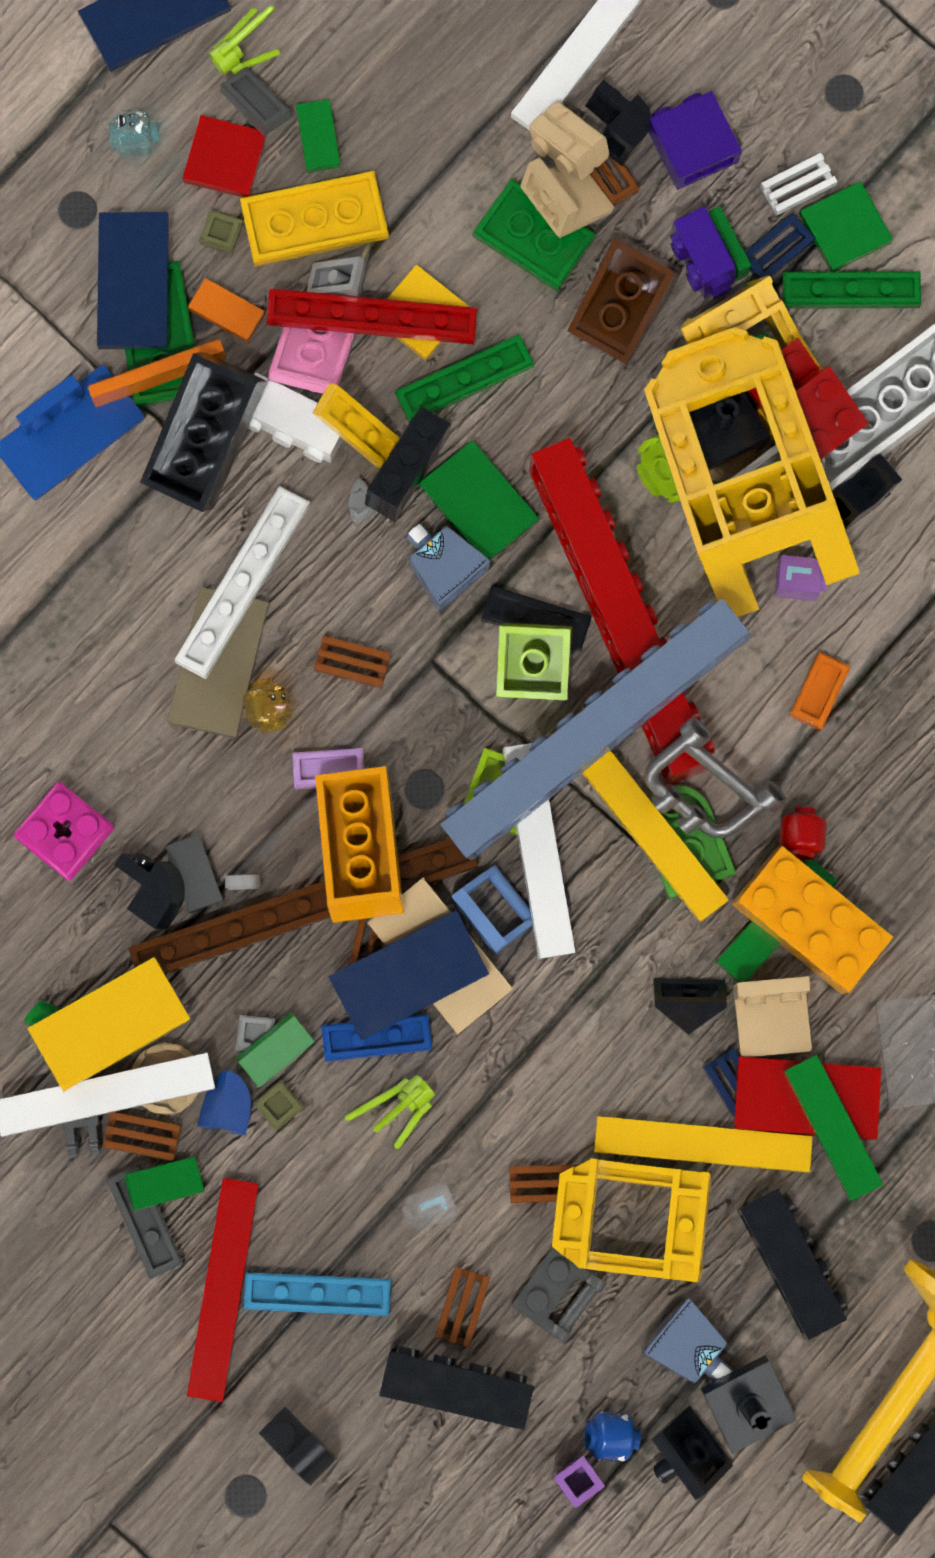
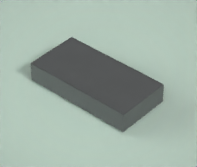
[220,67,291,137]
[165,834,224,914]

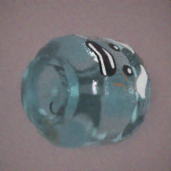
[109,111,160,158]

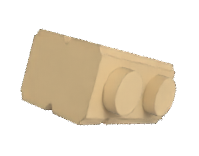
[529,101,609,180]

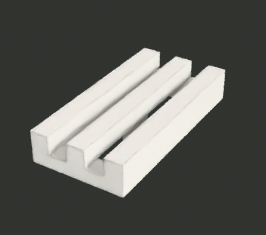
[760,153,838,216]

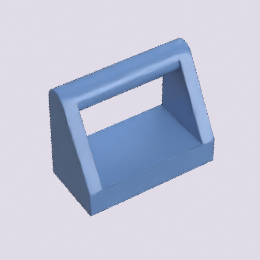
[451,865,533,956]

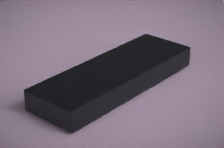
[481,586,592,652]

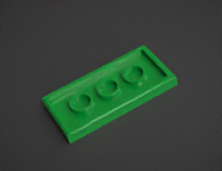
[125,261,195,407]

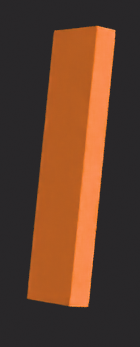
[88,339,226,408]

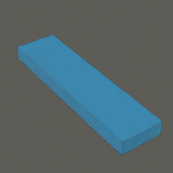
[244,1272,391,1316]

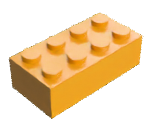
[315,766,404,923]
[731,846,893,994]

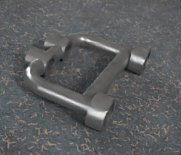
[644,717,786,838]

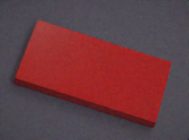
[733,1056,882,1140]

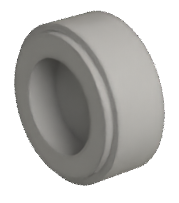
[225,874,261,890]

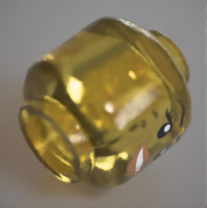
[243,678,293,733]

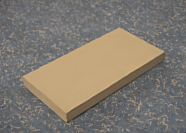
[367,878,513,1034]

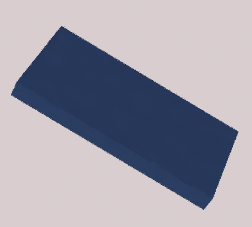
[78,0,231,72]
[97,212,169,349]
[328,910,489,1040]

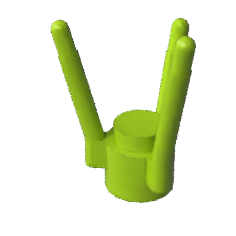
[208,5,280,75]
[345,1074,435,1149]

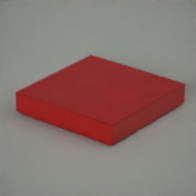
[182,115,267,198]

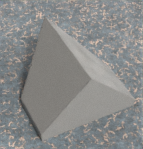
[307,243,372,297]

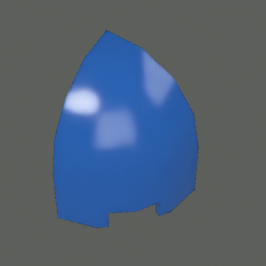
[197,1070,251,1135]

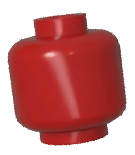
[779,807,827,861]

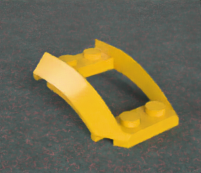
[680,276,820,443]
[552,1158,712,1283]

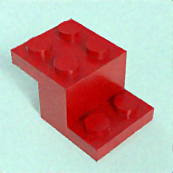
[748,338,869,460]

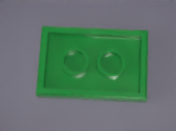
[472,178,596,292]
[419,440,539,561]

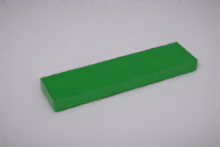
[782,271,921,309]
[395,334,534,424]
[716,860,837,983]
[783,1055,884,1201]

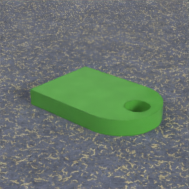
[649,785,736,900]

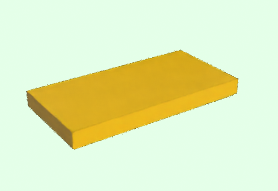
[240,171,389,267]
[27,957,190,1093]

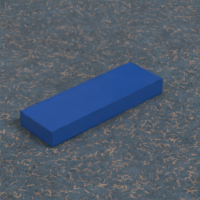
[321,1014,432,1062]

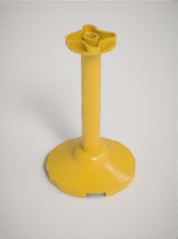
[801,1258,935,1523]

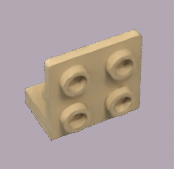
[520,158,614,238]
[733,976,812,1057]

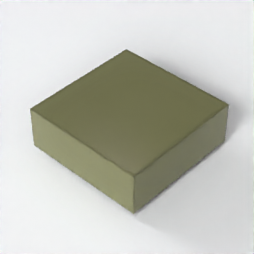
[199,209,244,255]
[253,1080,304,1131]

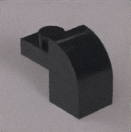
[585,80,651,166]
[832,453,902,530]
[115,852,185,929]
[259,1406,338,1486]

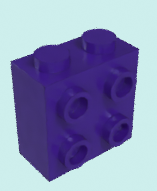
[648,91,742,190]
[670,206,736,299]

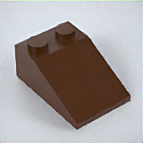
[567,237,683,364]

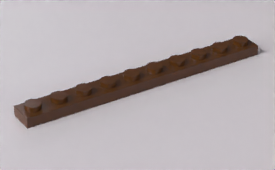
[128,838,478,974]

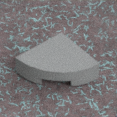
[348,478,376,528]
[236,1015,276,1052]

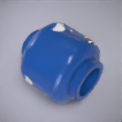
[585,1412,641,1462]

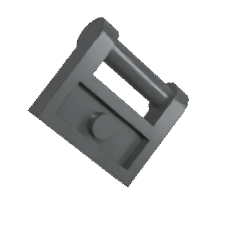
[512,1248,607,1344]

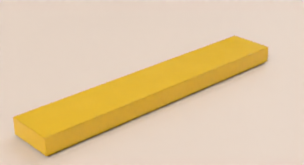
[582,751,729,923]
[594,1116,813,1173]

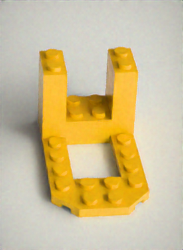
[644,327,860,617]

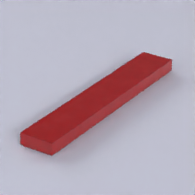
[266,288,477,345]
[187,1178,259,1402]

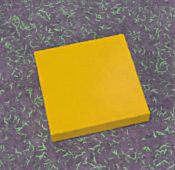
[387,265,470,361]

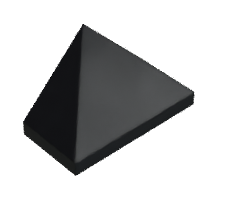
[653,978,727,1035]

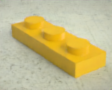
[312,383,400,469]

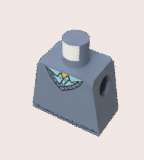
[406,523,490,612]
[642,1298,734,1383]

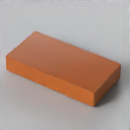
[188,278,265,343]
[789,652,851,731]

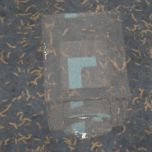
[401,1181,459,1232]

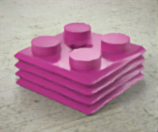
[14,782,114,881]

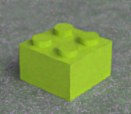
[496,623,573,701]

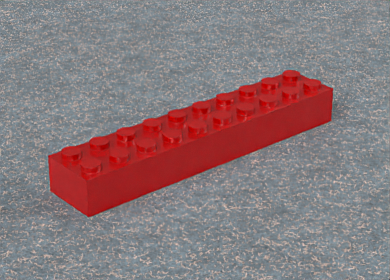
[529,438,715,785]

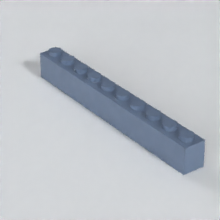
[440,599,753,860]

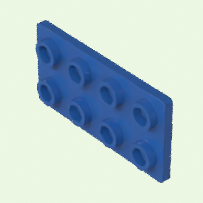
[0,365,145,501]

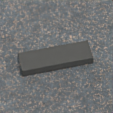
[106,1164,184,1279]

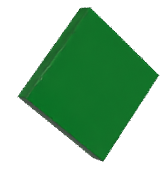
[799,181,893,272]

